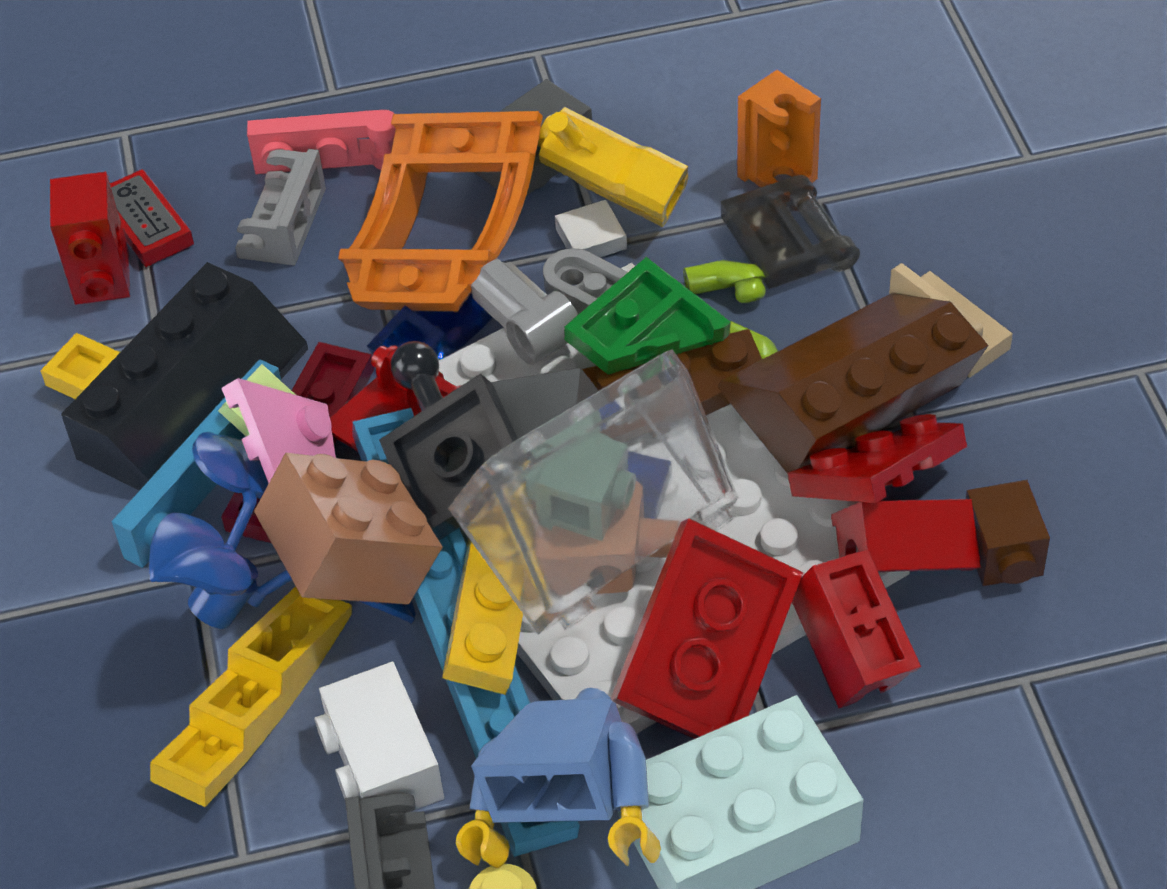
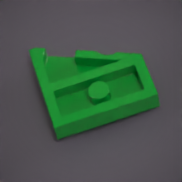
[564,257,731,375]

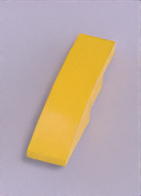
[150,586,352,807]

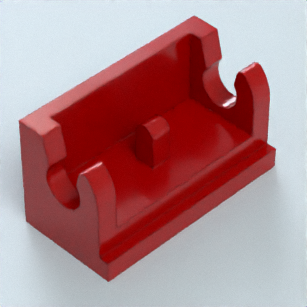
[831,499,981,572]
[792,549,921,708]

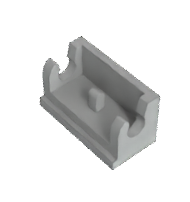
[235,149,326,266]

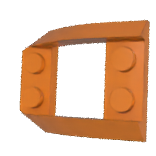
[338,111,543,312]

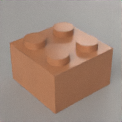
[254,452,443,604]

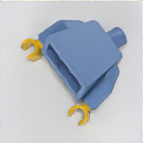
[456,688,661,868]

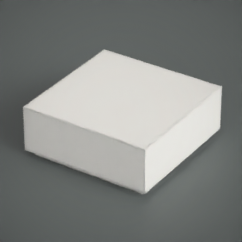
[555,200,627,258]

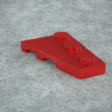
[787,414,967,503]

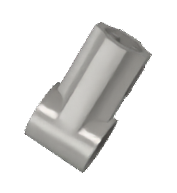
[471,258,578,365]

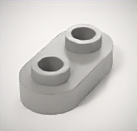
[543,248,628,314]

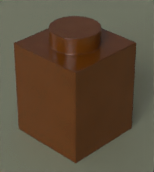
[966,480,1050,586]

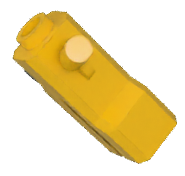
[537,107,688,227]

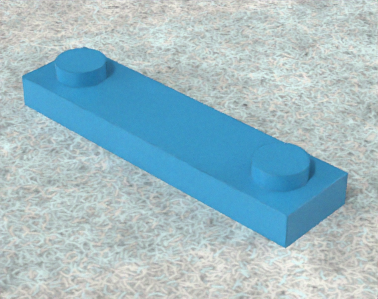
[111,359,282,568]

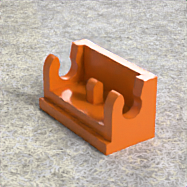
[737,70,821,197]

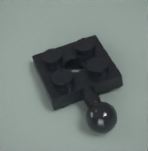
[379,341,532,540]

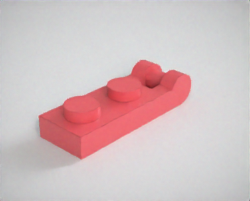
[247,110,396,174]

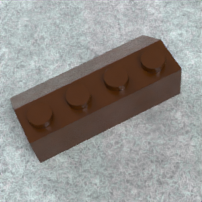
[717,293,989,473]

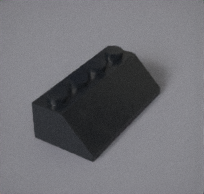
[61,262,308,491]

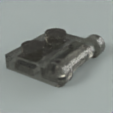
[721,175,860,289]

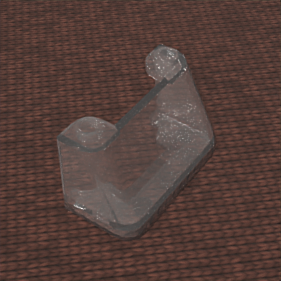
[448,350,739,635]

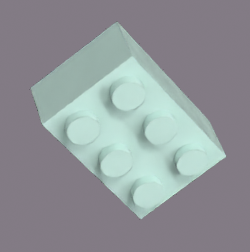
[618,695,864,889]

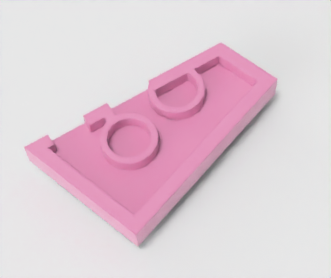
[222,378,336,483]

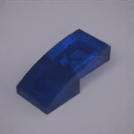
[367,294,493,360]

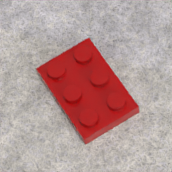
[611,518,803,739]

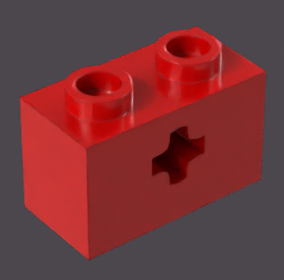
[50,171,130,305]

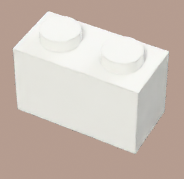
[314,661,444,815]

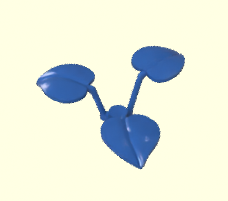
[149,432,416,629]

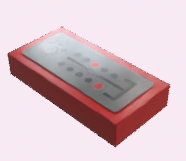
[110,169,194,267]

